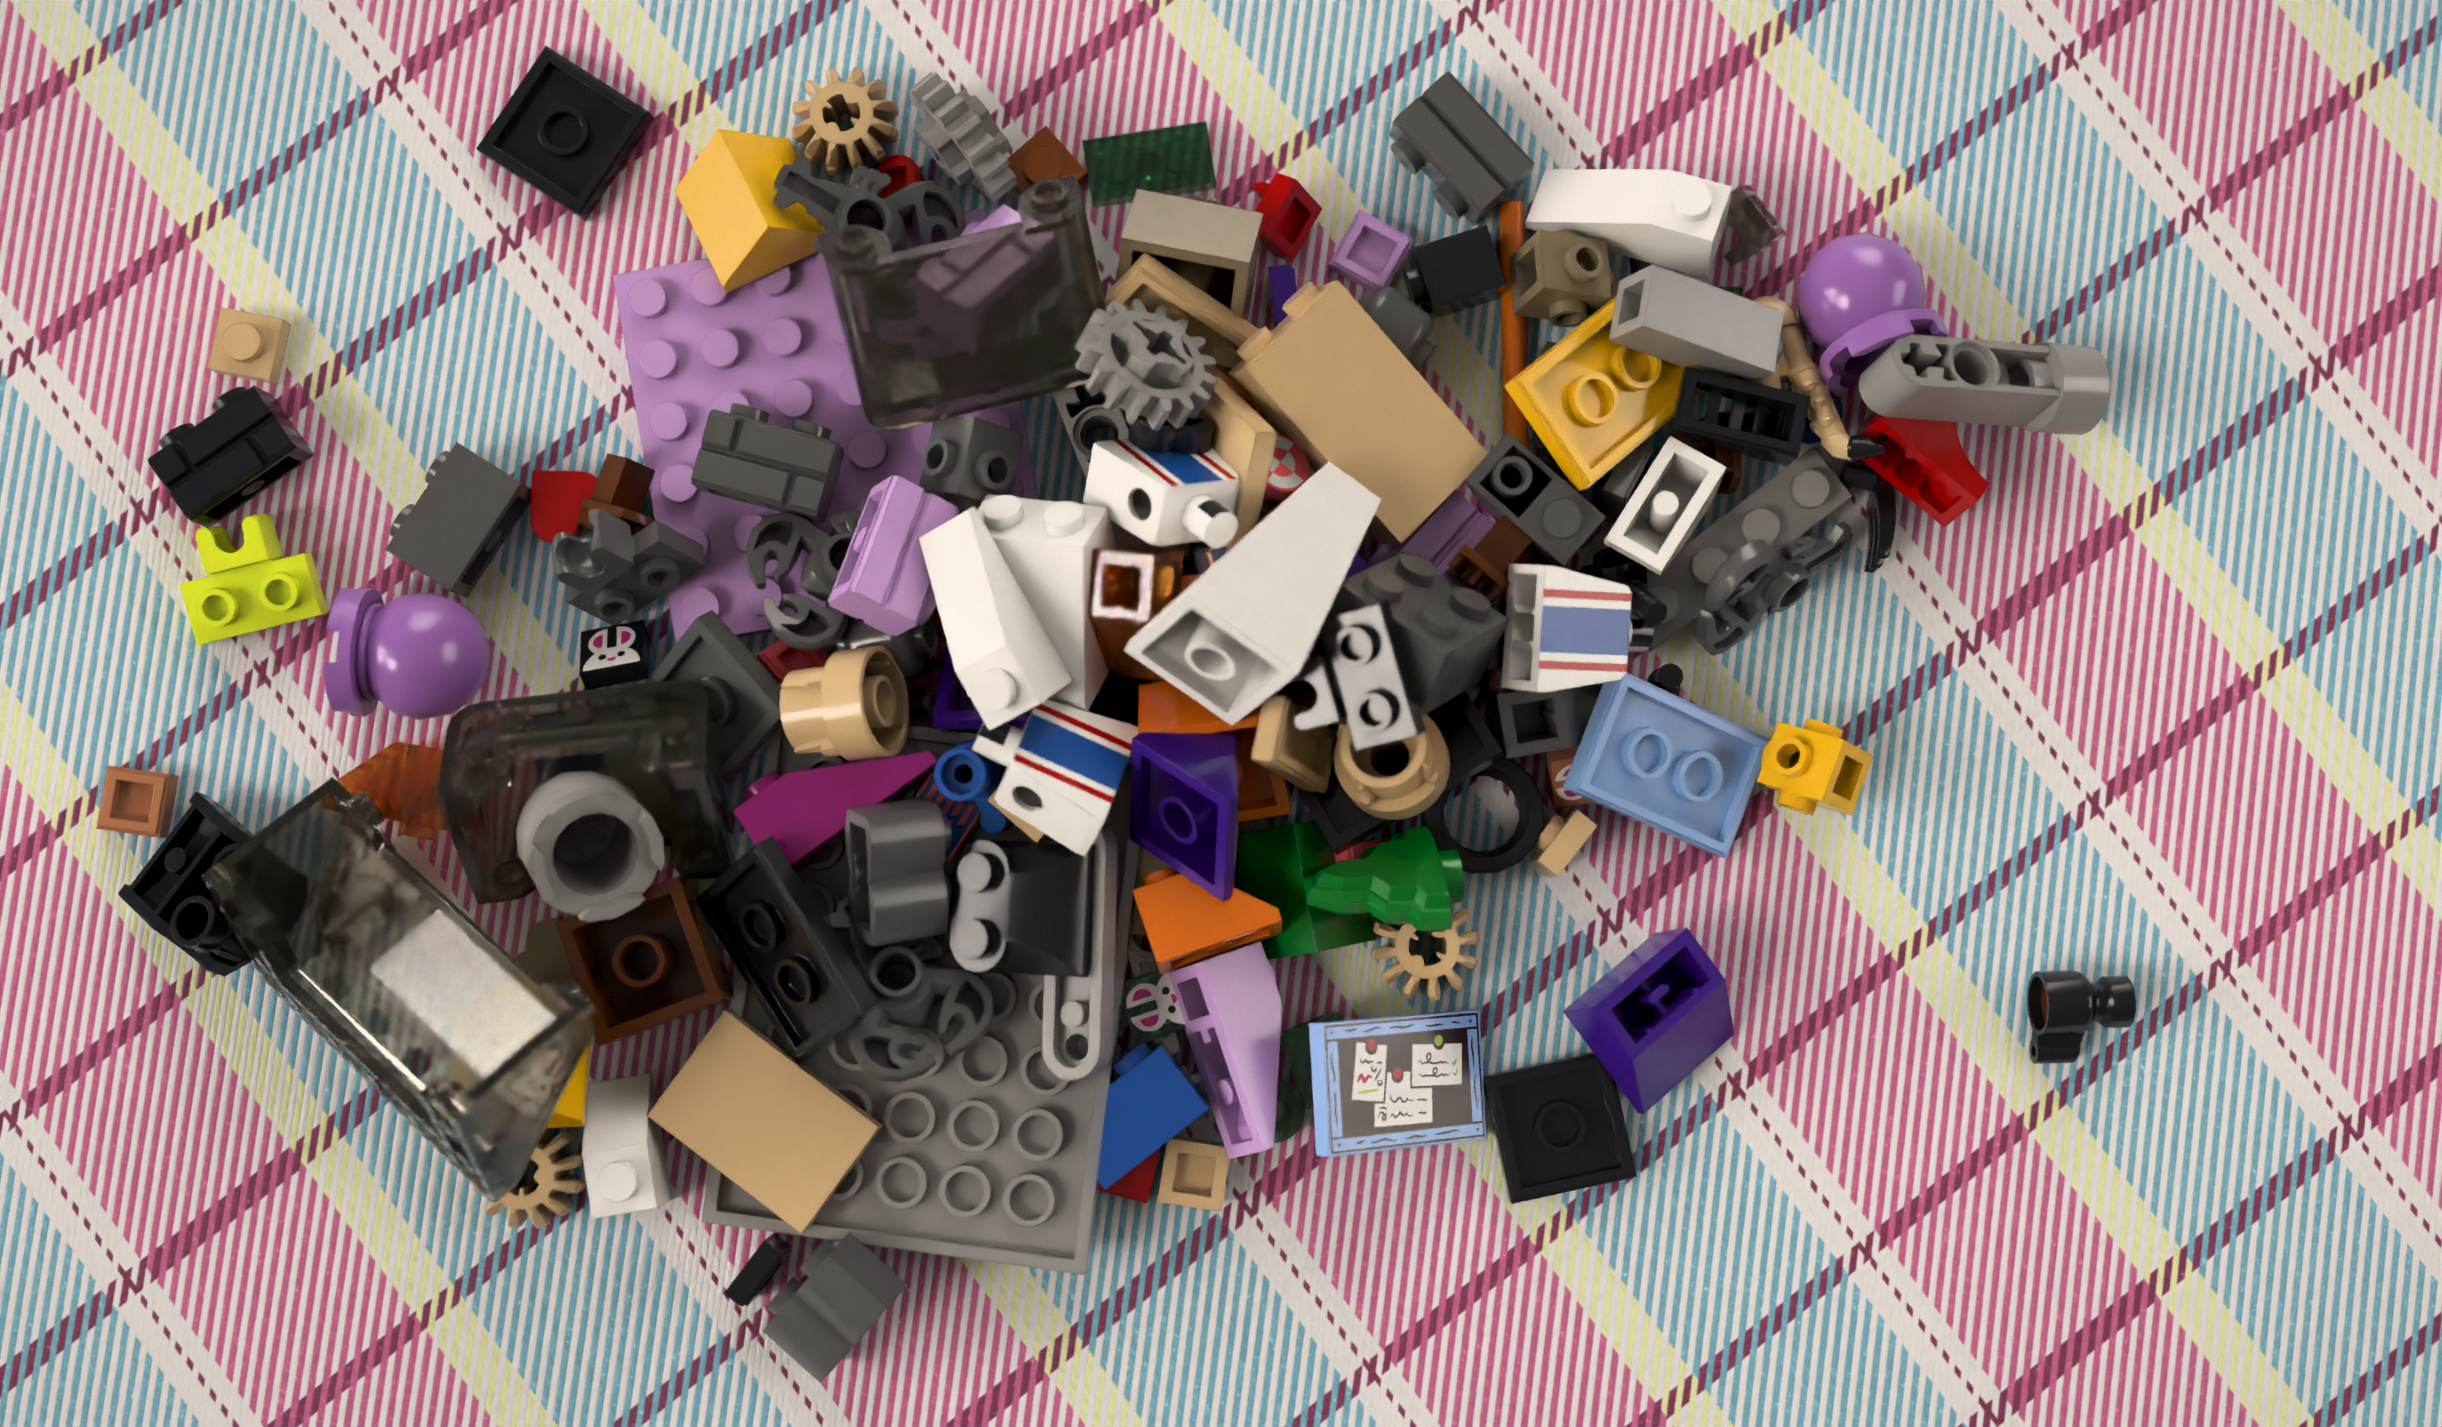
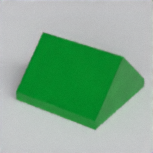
[1235,820,1377,960]

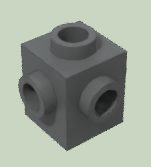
[919,415,1024,515]

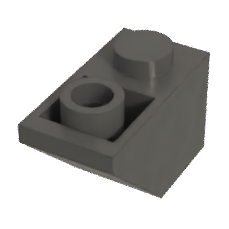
[1464,432,1606,568]
[1485,683,1603,759]

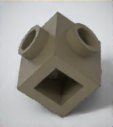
[1509,229,1614,327]

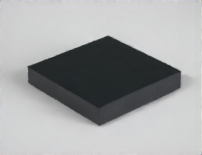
[476,46,655,222]
[1483,1052,1637,1204]

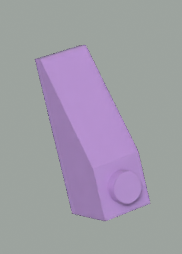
[1169,941,1282,1159]

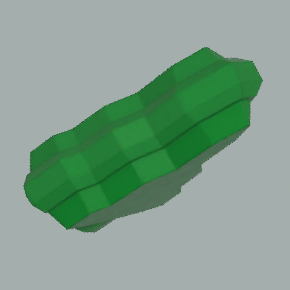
[1302,825,1464,932]

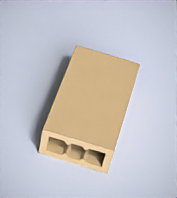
[1228,280,1489,544]

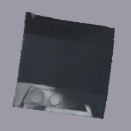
[118,791,304,977]

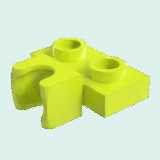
[179,514,329,646]

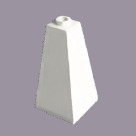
[1124,461,1381,726]

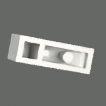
[1525,169,1732,279]
[919,506,1073,731]

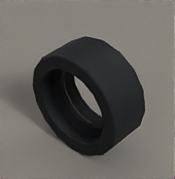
[1420,758,1544,874]

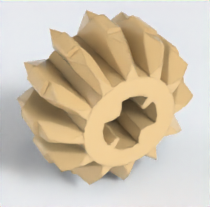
[792,67,899,176]
[1370,908,1480,1001]
[473,1128,586,1229]

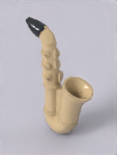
[1731,296,1886,460]

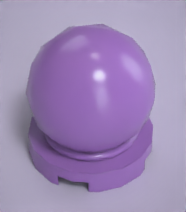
[1796,232,1950,397]
[324,587,490,720]

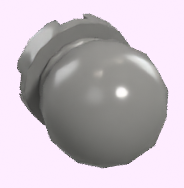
[516,771,665,922]

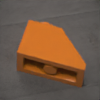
[1132,867,1282,975]

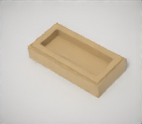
[1251,695,1338,793]

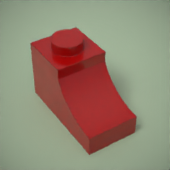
[1855,410,1990,528]

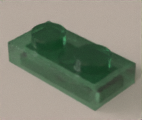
[1082,121,1216,208]

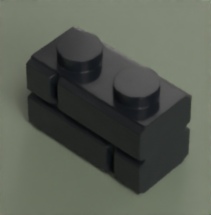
[148,386,314,528]

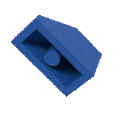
[1097,1041,1210,1190]

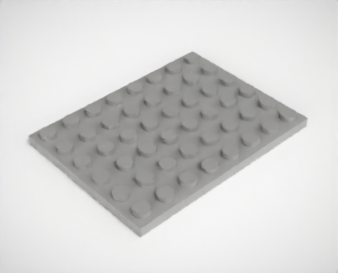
[701,725,1142,1275]

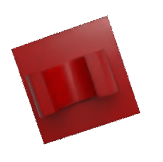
[1252,172,1322,263]

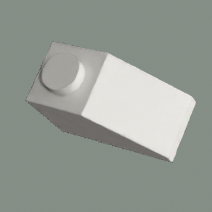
[1604,436,1726,575]
[582,1072,672,1219]

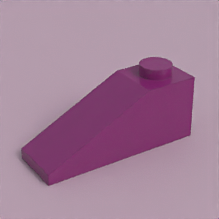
[733,751,942,873]

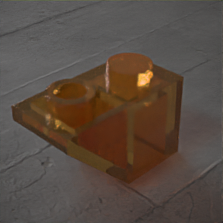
[1088,544,1184,682]
[316,741,477,841]

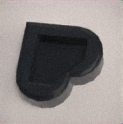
[1128,413,1215,454]

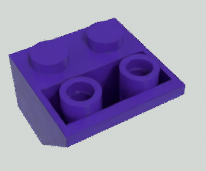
[1563,928,1734,1114]

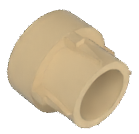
[780,645,910,761]
[1334,715,1450,820]

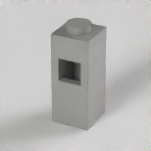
[1609,264,1784,382]

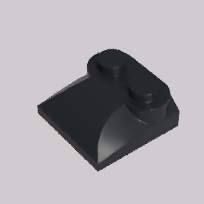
[950,840,1095,977]

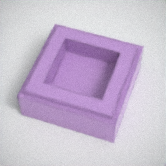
[1328,209,1414,294]

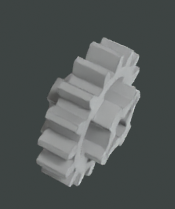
[907,72,1017,203]
[1075,299,1218,430]

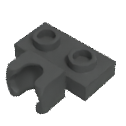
[552,509,705,626]

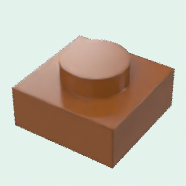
[1007,126,1088,219]

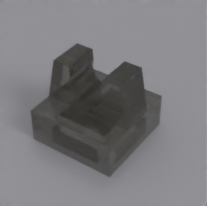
[1724,185,1787,266]

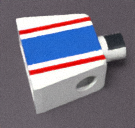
[1083,439,1241,548]
[1501,564,1654,692]
[971,699,1138,857]

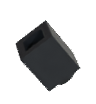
[1403,225,1506,319]

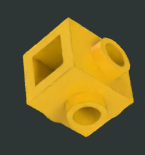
[1757,718,1873,816]

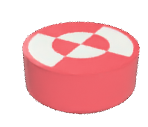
[1264,433,1310,502]

